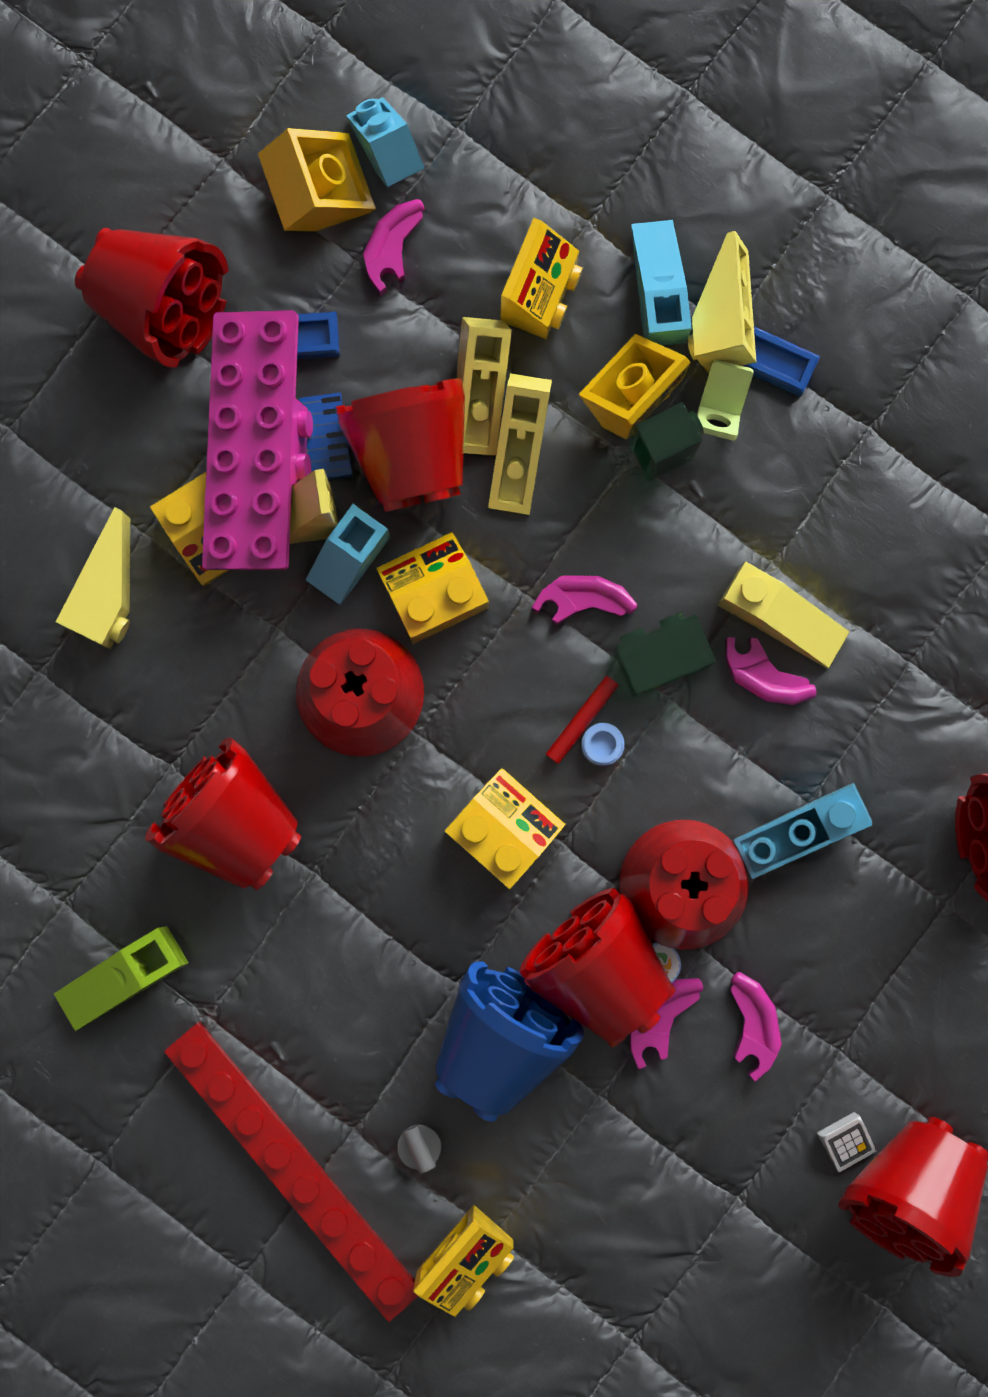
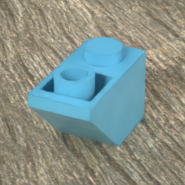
[346,97,425,187]
[306,504,390,606]

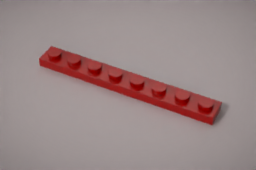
[164,1021,418,1322]

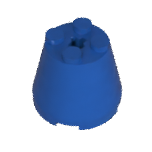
[435,961,584,1122]

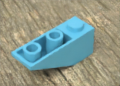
[631,220,692,346]
[734,783,872,879]

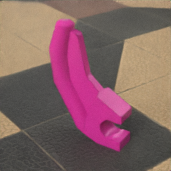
[363,199,425,296]
[531,576,637,625]
[725,637,816,705]
[730,972,782,1081]
[629,978,703,1069]

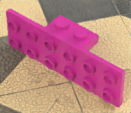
[202,310,313,570]

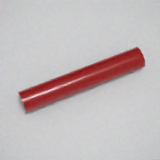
[545,676,619,765]

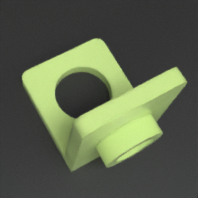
[695,360,753,441]

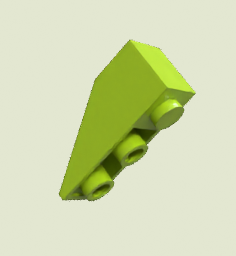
[54,926,189,1031]

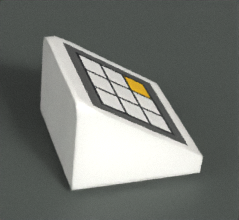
[817,1112,877,1172]

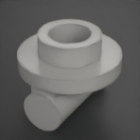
[398,1124,441,1174]

